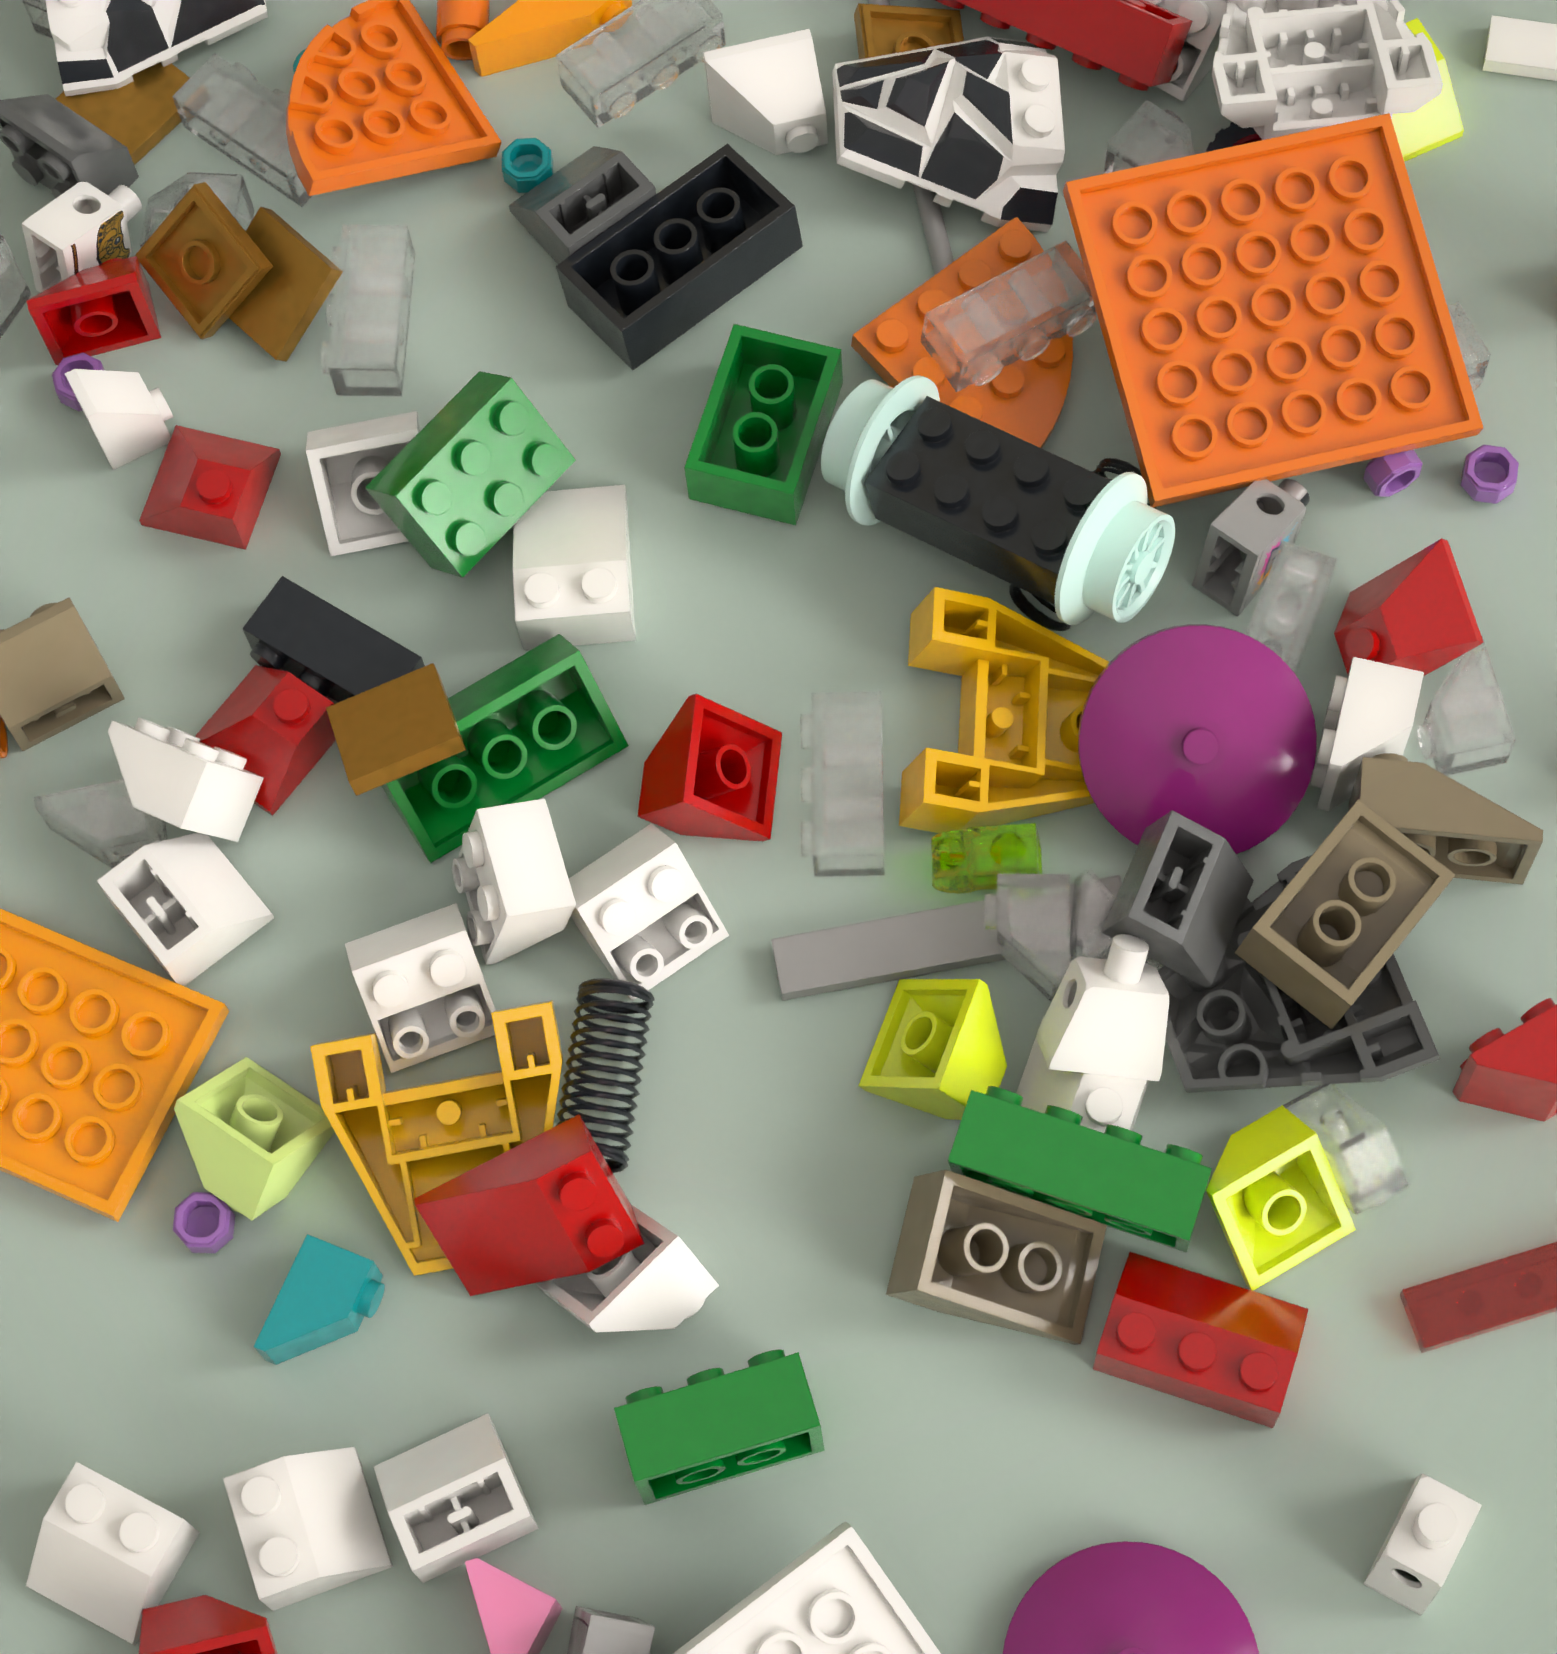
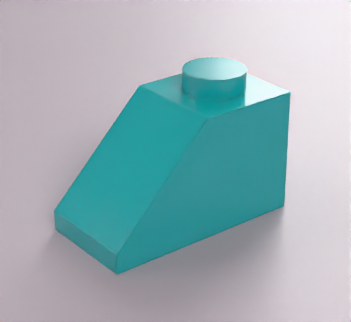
[254,1234,385,1365]

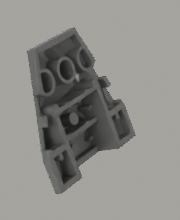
[1158,855,1440,1093]

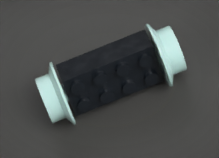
[821,375,1175,625]

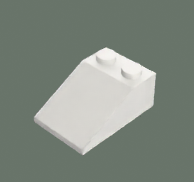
[513,485,636,650]

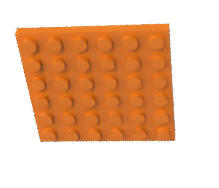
[1063,113,1483,508]

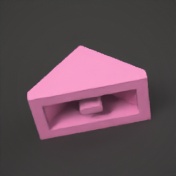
[465,1558,563,1654]

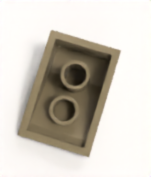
[1348,753,1543,885]
[1235,799,1455,1029]
[886,1170,1107,1345]

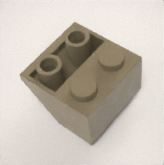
[0,597,125,751]

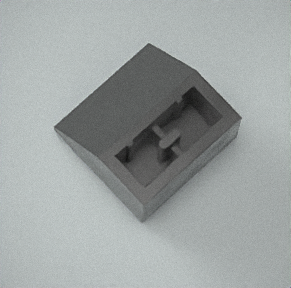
[0,94,139,198]
[509,146,656,264]
[1101,810,1254,988]

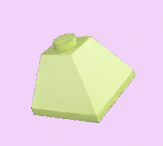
[174,1057,335,1221]

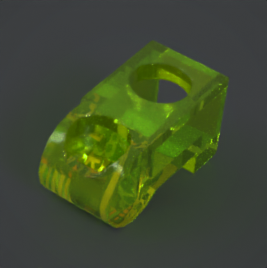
[931,823,1043,894]

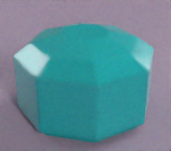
[502,138,553,193]

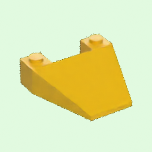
[899,587,1109,836]
[310,1000,563,1276]

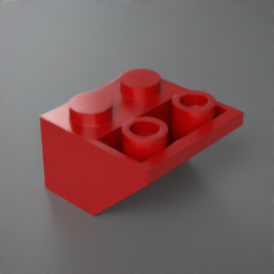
[1452,998,1557,1122]

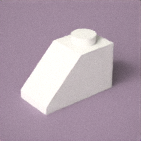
[65,369,173,470]

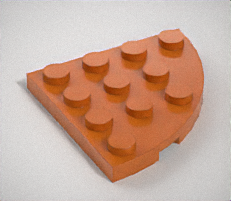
[286,0,502,196]
[851,217,1073,448]

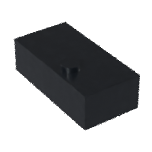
[556,143,803,370]

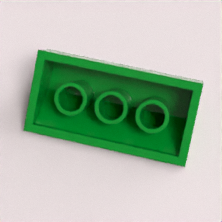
[382,634,629,863]
[948,1086,1212,1252]

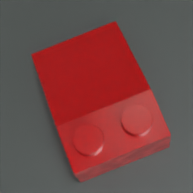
[414,1115,645,1296]

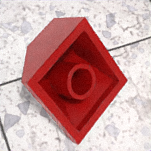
[26,256,161,365]
[139,425,281,550]
[1334,538,1484,676]
[195,665,336,816]
[637,694,782,842]
[139,1595,278,1654]

